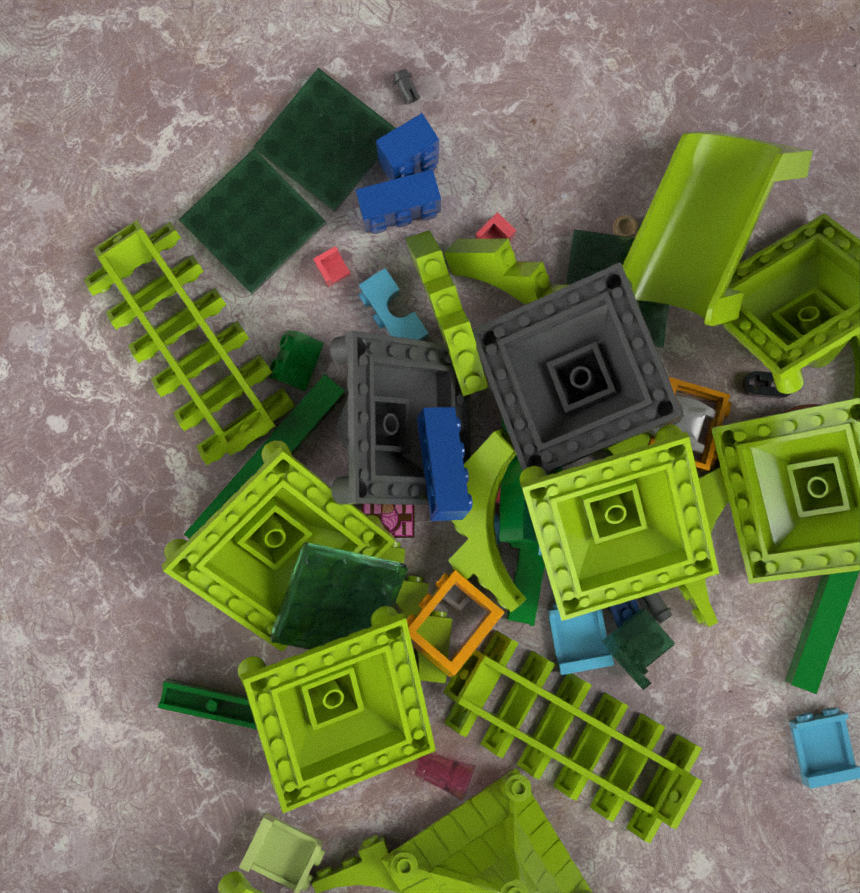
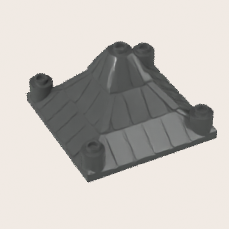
[472,262,684,475]
[330,331,471,505]

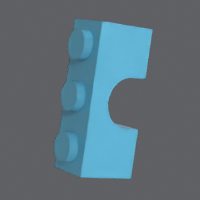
[358,268,429,341]

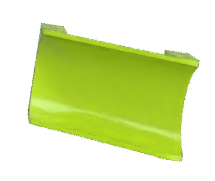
[623,131,813,327]

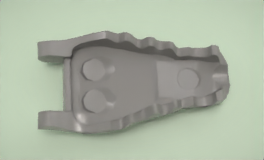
[647,395,716,454]

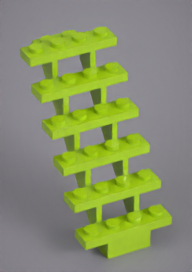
[84,220,295,466]
[443,630,703,843]

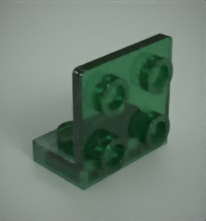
[603,608,675,690]

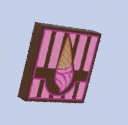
[362,504,415,538]

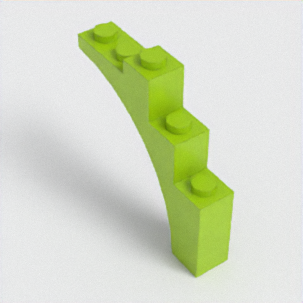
[405,230,489,396]
[444,239,569,305]
[448,429,526,612]
[678,466,729,627]
[363,542,452,683]
[312,835,401,893]

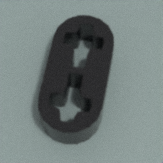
[742,371,792,399]

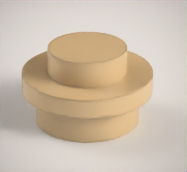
[612,215,639,241]

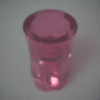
[414,753,476,801]

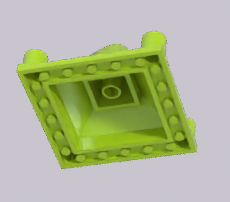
[703,213,860,394]
[711,396,860,584]
[520,424,719,621]
[161,440,396,652]
[238,606,436,814]
[381,768,593,893]

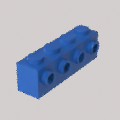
[416,407,473,521]

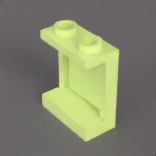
[239,813,325,893]

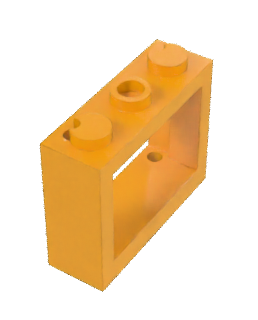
[648,377,732,472]
[406,570,505,677]

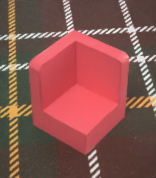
[475,212,516,241]
[313,246,351,287]

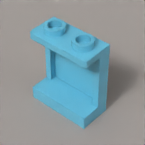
[547,603,614,675]
[789,707,860,789]

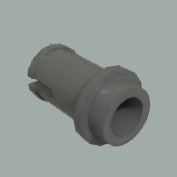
[393,69,420,105]
[641,592,672,624]

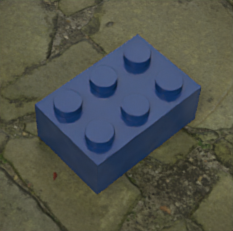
[376,113,439,181]
[356,169,441,234]

